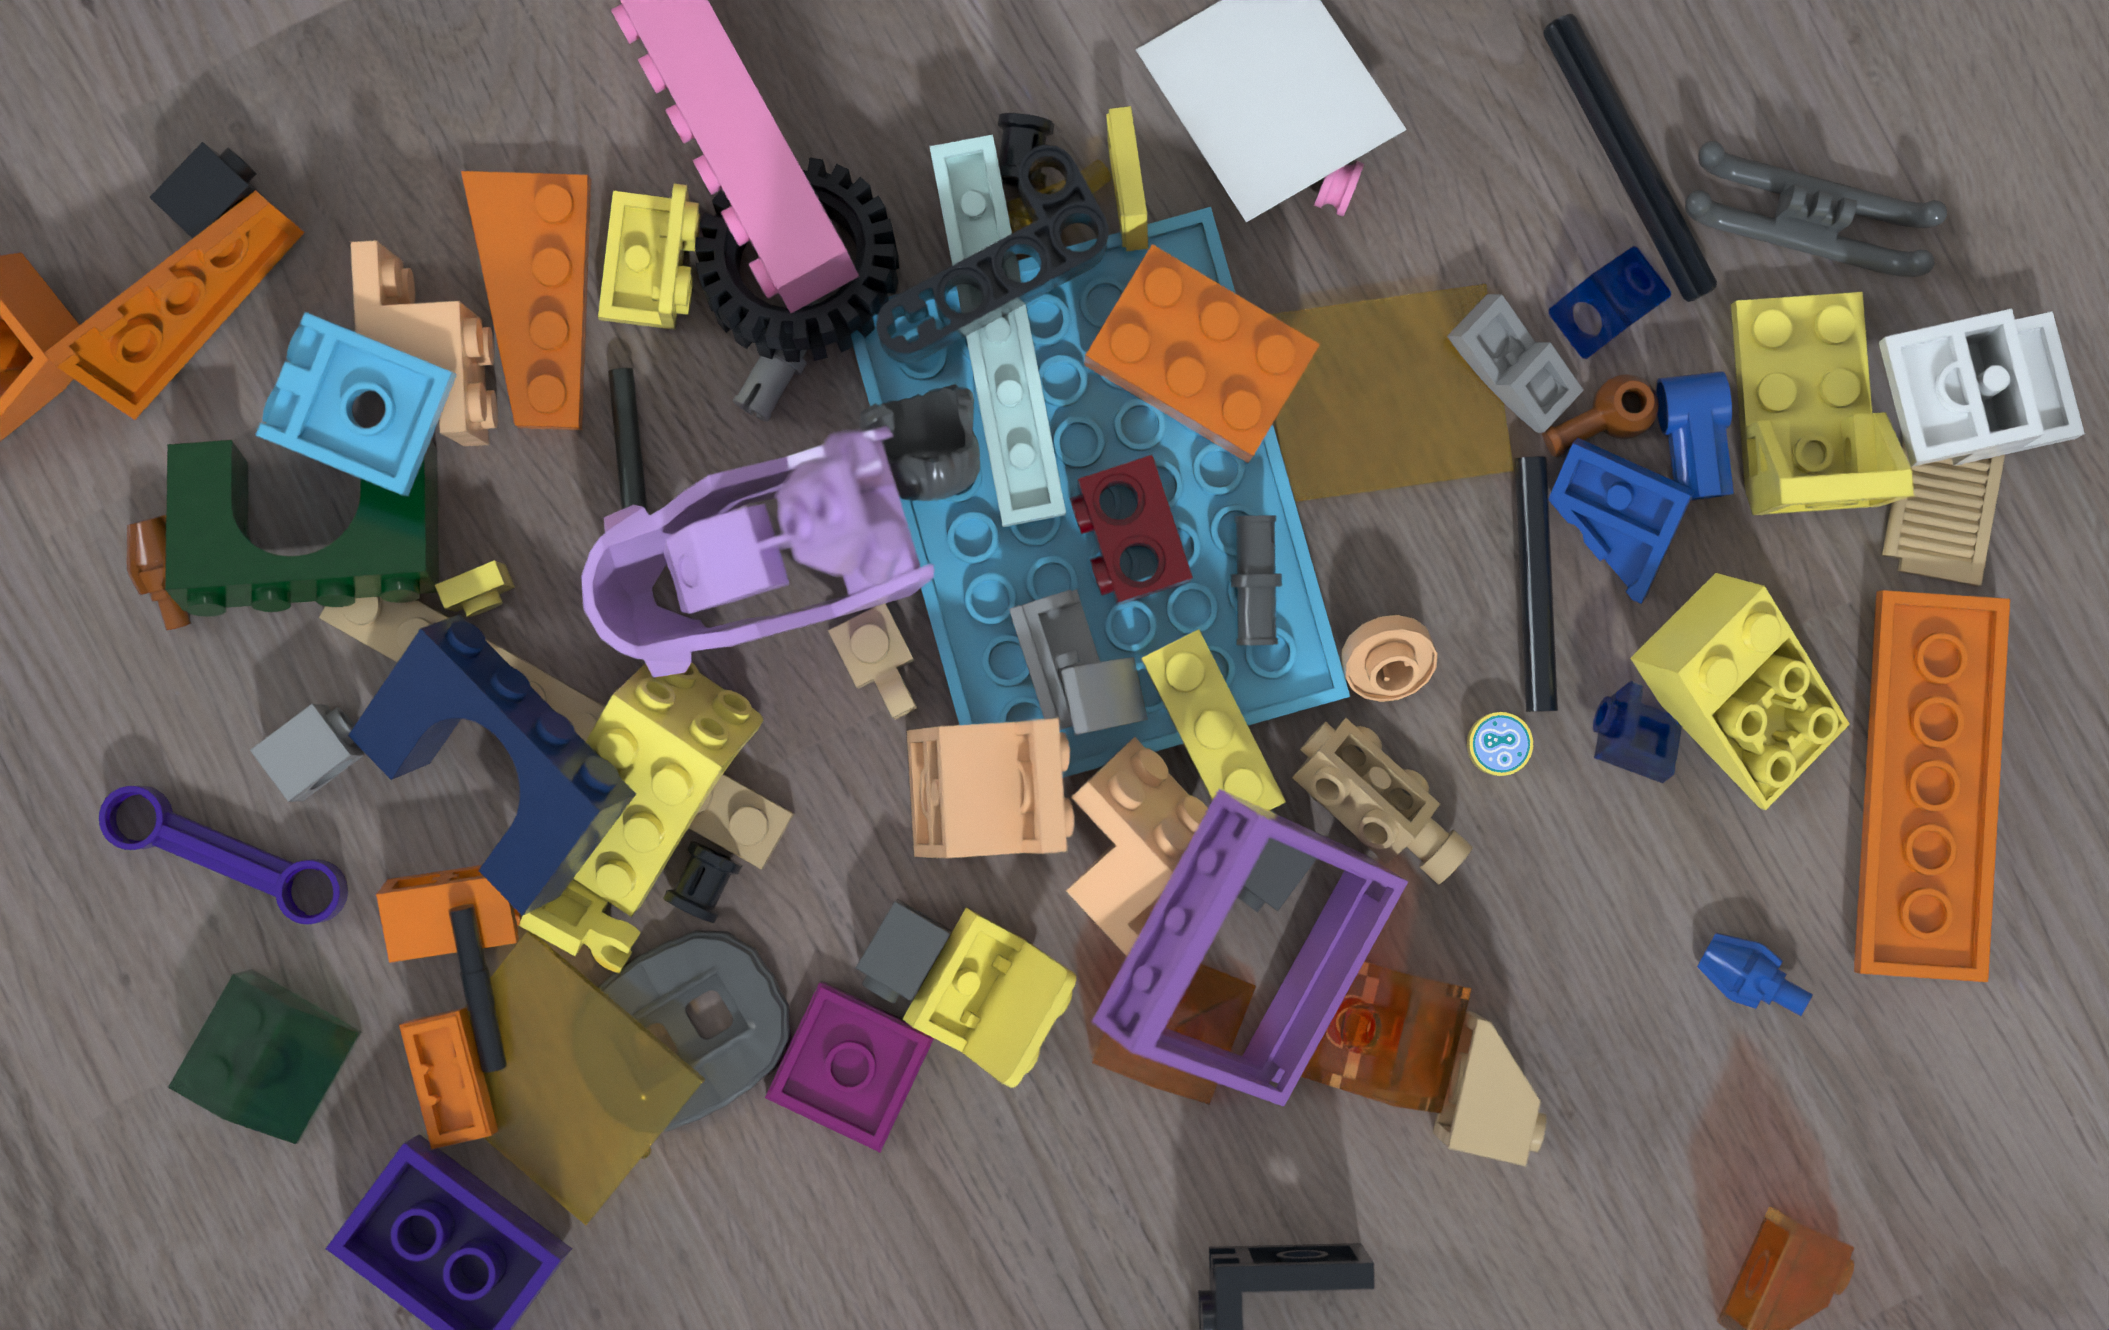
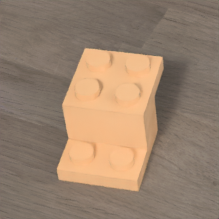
[351,241,498,446]
[907,719,1074,858]
[1066,737,1208,956]

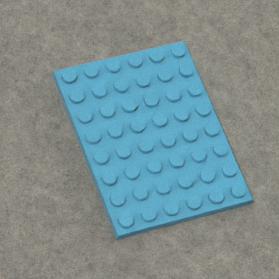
[851,207,1350,778]

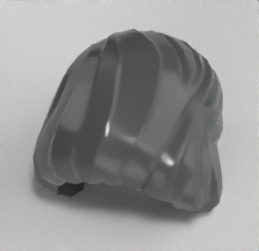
[860,384,980,501]

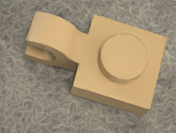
[828,603,918,720]

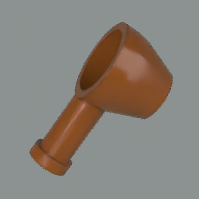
[1542,375,1658,458]

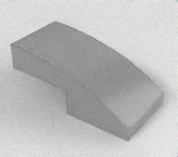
[1447,294,1583,433]
[1061,657,1148,735]

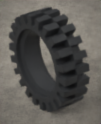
[695,157,899,362]

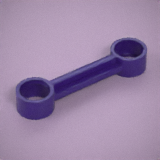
[99,786,348,925]

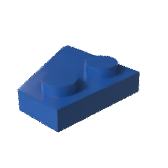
[1548,438,1695,604]

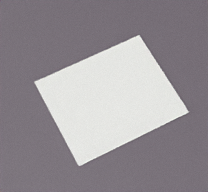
[1136,0,1407,222]

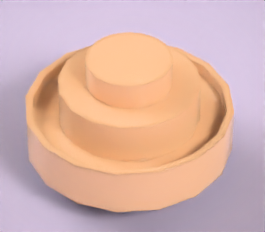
[1341,615,1437,702]

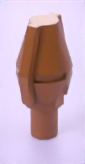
[127,515,191,631]

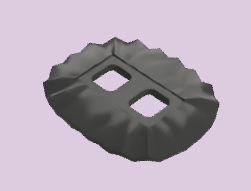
[574,930,791,1132]

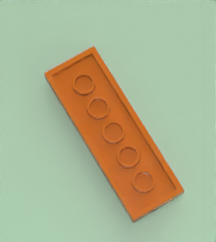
[1854,590,2010,982]

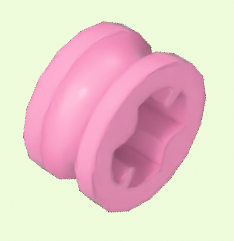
[1314,161,1364,217]

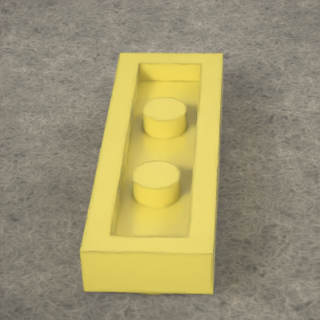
[1141,629,1286,811]

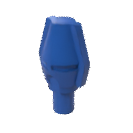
[1697,933,1813,1016]

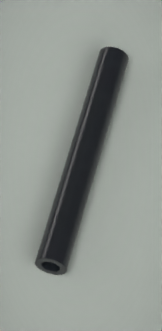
[1515,456,1558,712]

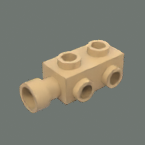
[1292,718,1473,885]

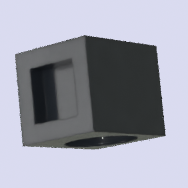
[149,142,264,239]

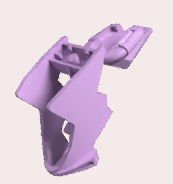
[581,426,934,678]

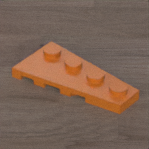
[461,171,591,430]
[43,190,305,420]

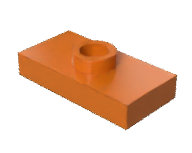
[399,1007,498,1150]

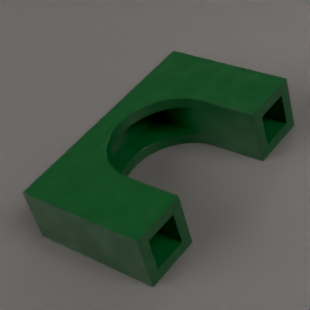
[165,439,439,617]

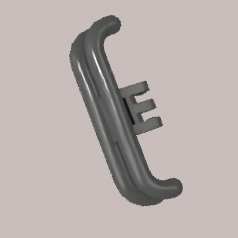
[1685,141,1947,277]

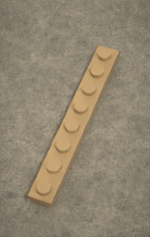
[319,597,795,869]

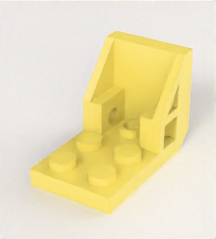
[1731,292,1914,515]

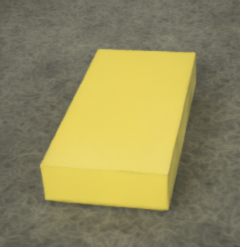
[1106,106,1148,251]

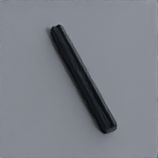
[1543,13,1717,302]

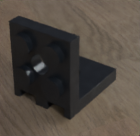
[1198,1243,1375,1330]

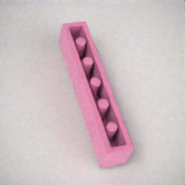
[611,0,859,313]

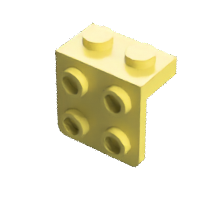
[598,183,701,330]
[903,908,1077,1088]

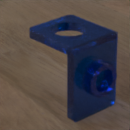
[1548,246,1672,359]

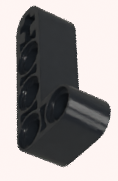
[876,145,1109,363]

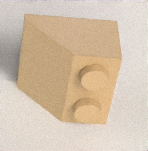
[1433,1009,1546,1166]

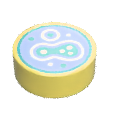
[1467,712,1533,776]

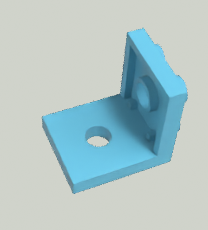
[256,312,457,496]

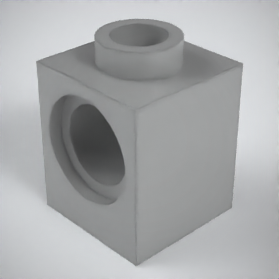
[250,704,364,802]

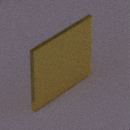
[1270,284,1514,503]
[465,931,706,1225]

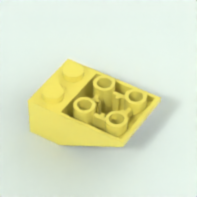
[1630,573,1850,810]

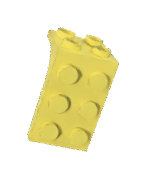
[573,662,763,917]

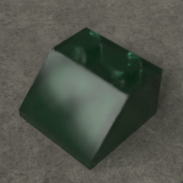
[168,969,362,1144]

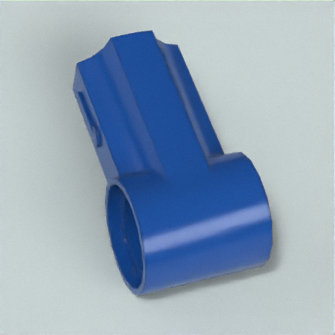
[1656,371,1734,501]

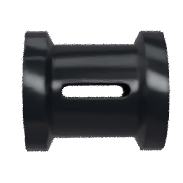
[998,113,1054,189]
[663,841,743,923]

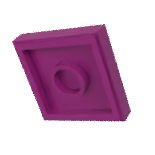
[765,981,934,1153]

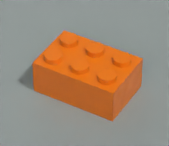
[1084,244,1320,463]

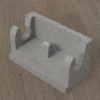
[1009,589,1100,730]

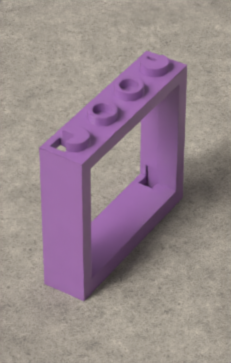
[1092,789,1408,1106]

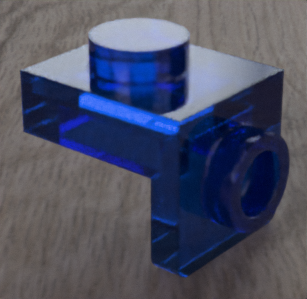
[1593,681,1682,783]

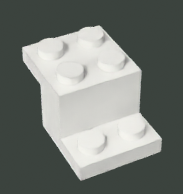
[1879,309,2085,467]

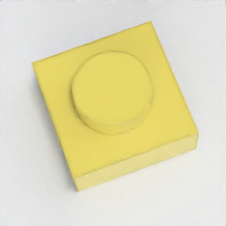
[435,560,515,617]

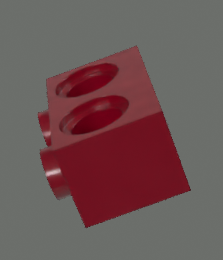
[1069,455,1193,606]

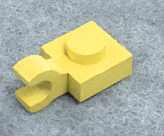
[519,880,641,973]

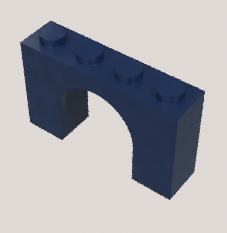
[348,614,636,916]

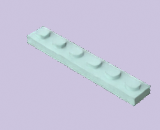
[930,134,1066,527]

